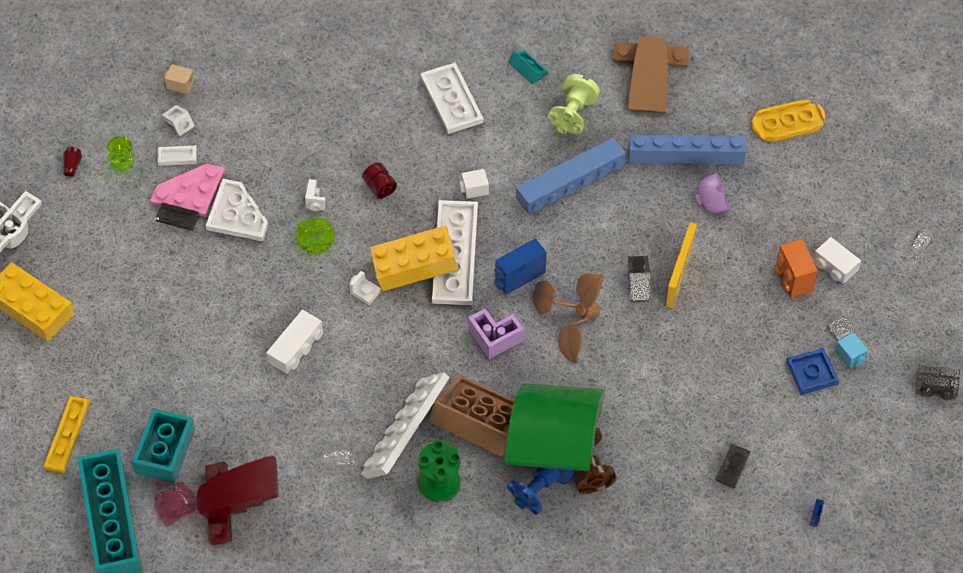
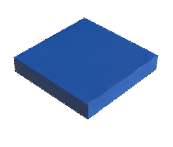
[786,348,840,395]

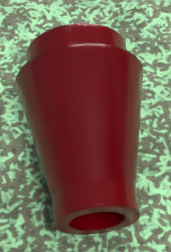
[63,147,82,177]

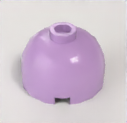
[696,173,730,213]

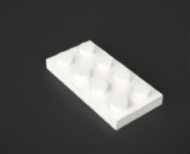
[420,63,483,134]

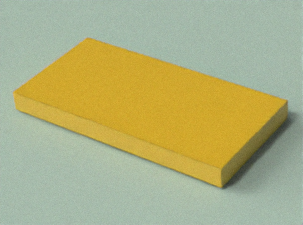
[665,222,697,309]

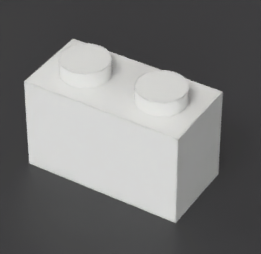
[813,237,861,284]

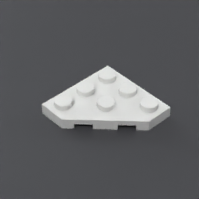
[206,179,268,241]

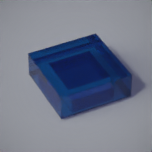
[809,498,824,527]

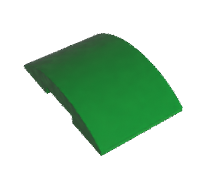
[504,383,605,471]

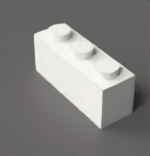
[266,310,324,374]

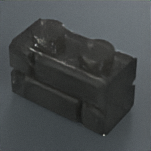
[915,364,960,400]

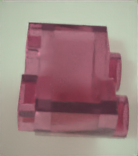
[154,481,198,527]

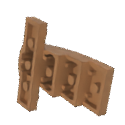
[613,36,689,114]

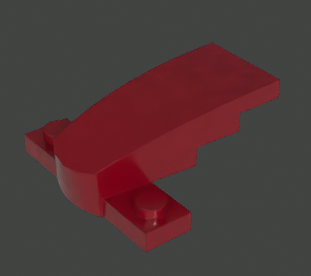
[196,455,279,545]

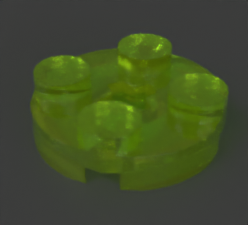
[296,218,335,255]

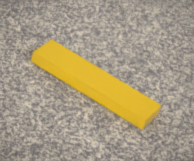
[43,396,90,474]

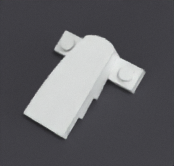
[0,191,42,252]

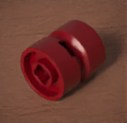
[362,162,397,199]

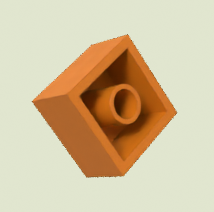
[774,239,818,298]

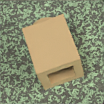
[164,64,194,95]

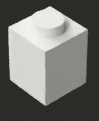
[459,169,489,199]

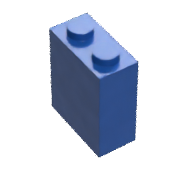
[494,238,547,295]

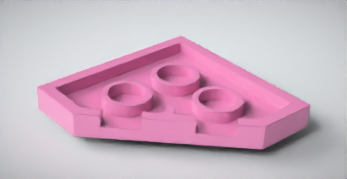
[150,164,225,217]

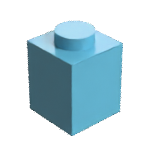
[835,332,868,369]

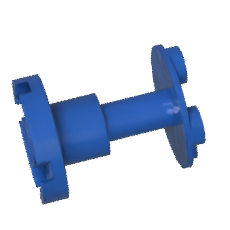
[506,467,574,515]

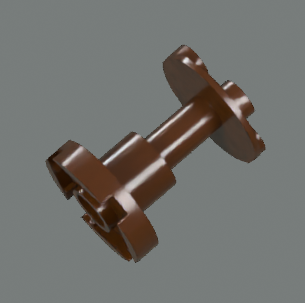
[574,427,617,494]

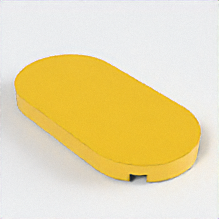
[751,100,825,142]

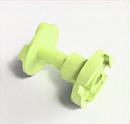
[547,74,600,134]

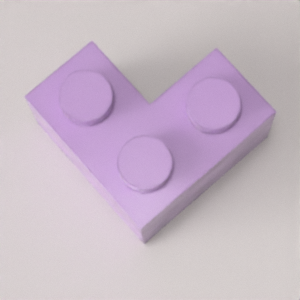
[468,309,524,359]

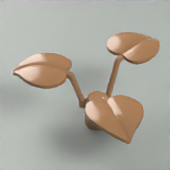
[533,273,604,363]

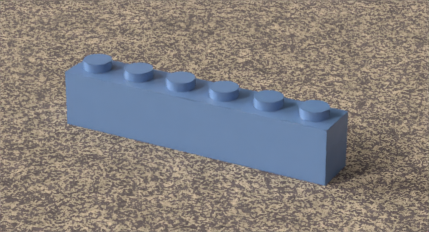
[629,135,746,164]
[516,137,626,213]

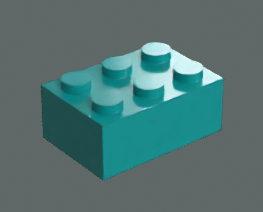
[132,408,195,483]

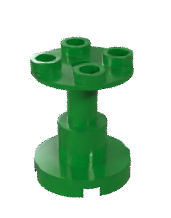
[418,440,461,502]

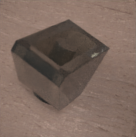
[627,256,650,302]

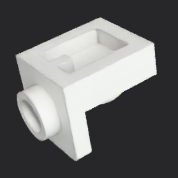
[162,105,194,136]
[305,179,326,211]
[349,271,381,305]

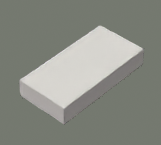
[158,145,197,166]

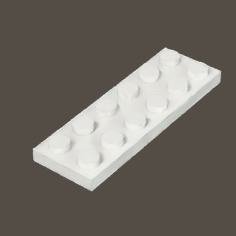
[432,200,478,305]
[361,372,450,479]

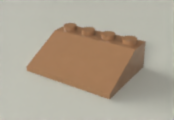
[429,375,515,456]

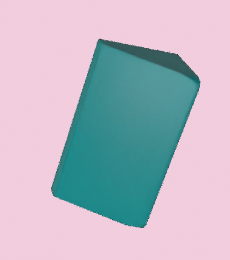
[508,50,549,84]

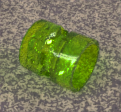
[107,136,135,171]

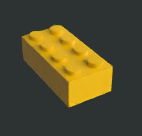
[370,225,459,292]
[0,262,75,342]

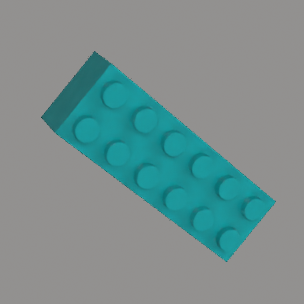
[77,449,142,573]

